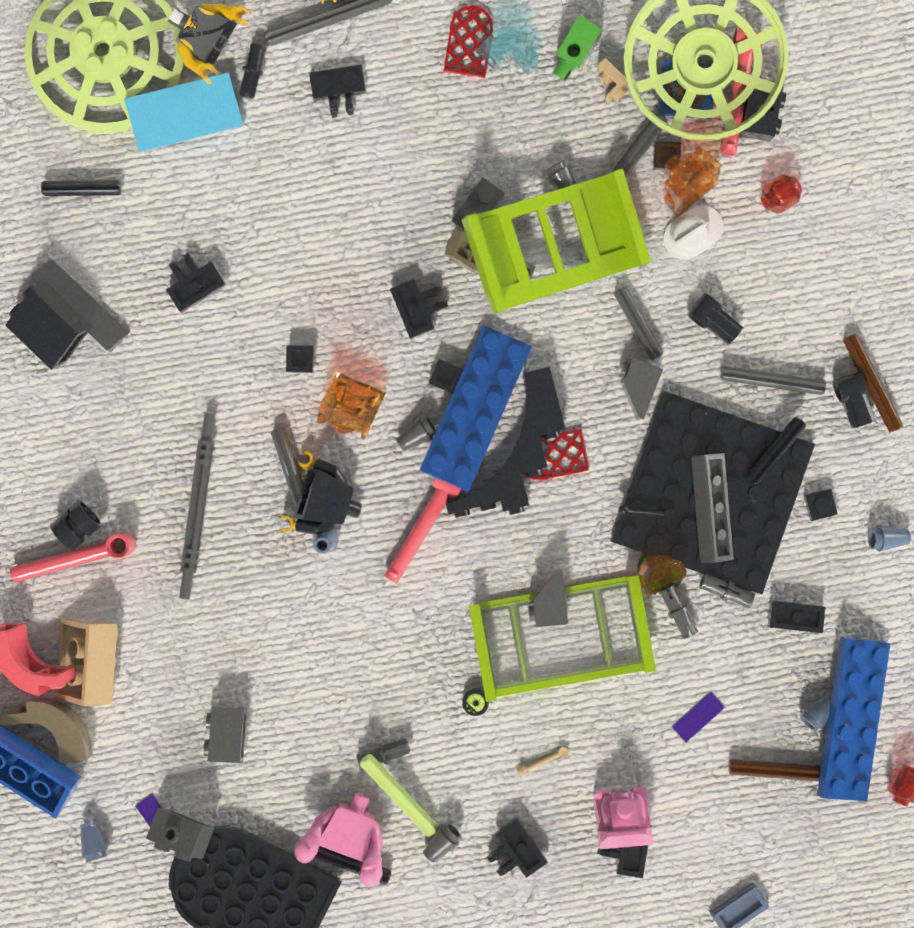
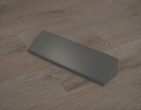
[31,259,129,352]
[691,453,734,563]

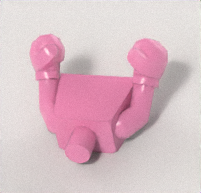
[294,792,383,887]

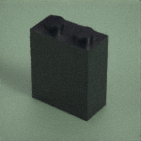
[5,282,92,370]

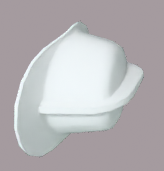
[664,205,723,260]

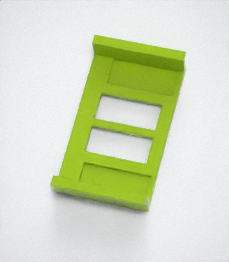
[462,169,651,314]

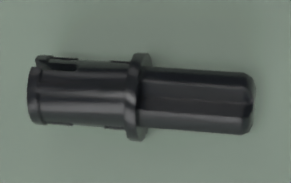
[239,43,267,99]

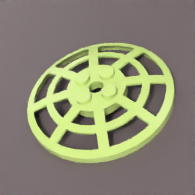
[25,0,185,133]
[624,0,789,141]

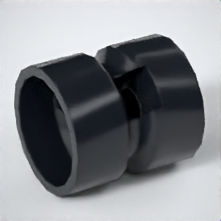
[50,500,102,551]

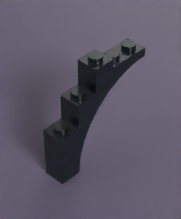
[446,366,566,518]

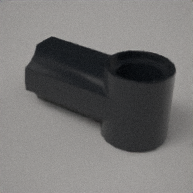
[687,293,744,345]
[833,371,875,429]

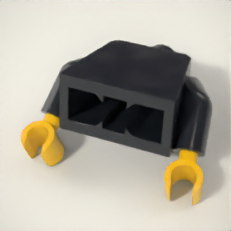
[279,451,362,535]

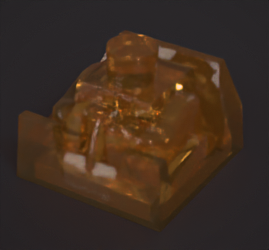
[663,146,722,217]
[317,372,386,439]

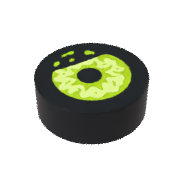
[462,688,489,716]

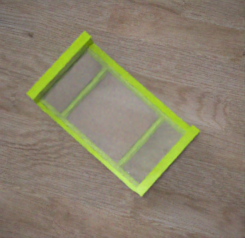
[469,575,656,702]

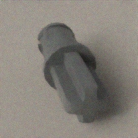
[356,739,410,770]

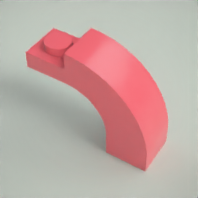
[0,622,76,696]

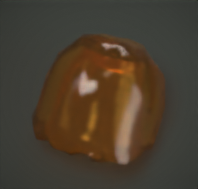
[638,554,687,596]

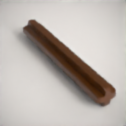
[843,334,903,432]
[728,759,821,781]

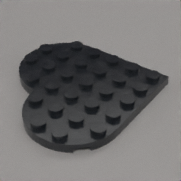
[169,826,342,928]

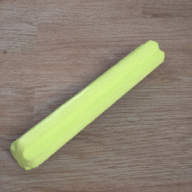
[360,754,439,837]

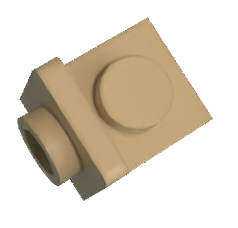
[597,58,628,104]

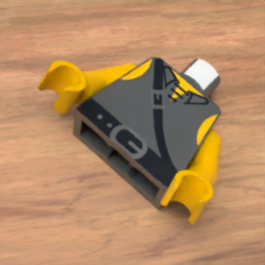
[168,4,252,84]

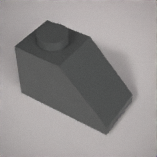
[619,357,663,420]
[528,569,568,627]

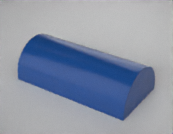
[0,724,82,819]

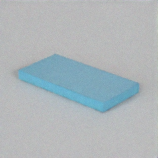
[124,72,243,153]

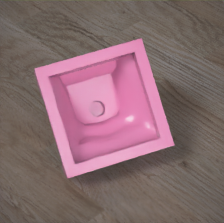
[593,787,653,849]

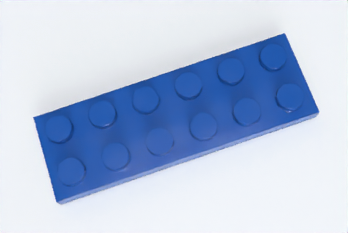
[419,325,532,493]
[817,636,891,801]

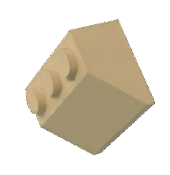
[55,618,118,706]

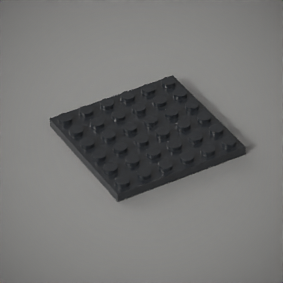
[611,391,815,595]

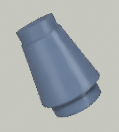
[868,525,911,552]
[312,529,339,554]
[800,692,832,732]
[80,820,108,862]

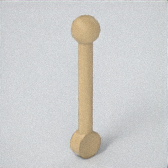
[517,746,569,776]

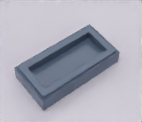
[709,883,770,928]

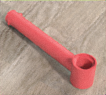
[720,27,762,156]
[384,479,461,583]
[10,532,136,583]

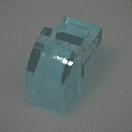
[476,27,540,76]

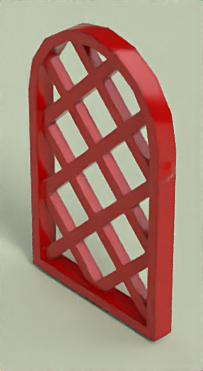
[443,5,493,78]
[523,429,589,480]

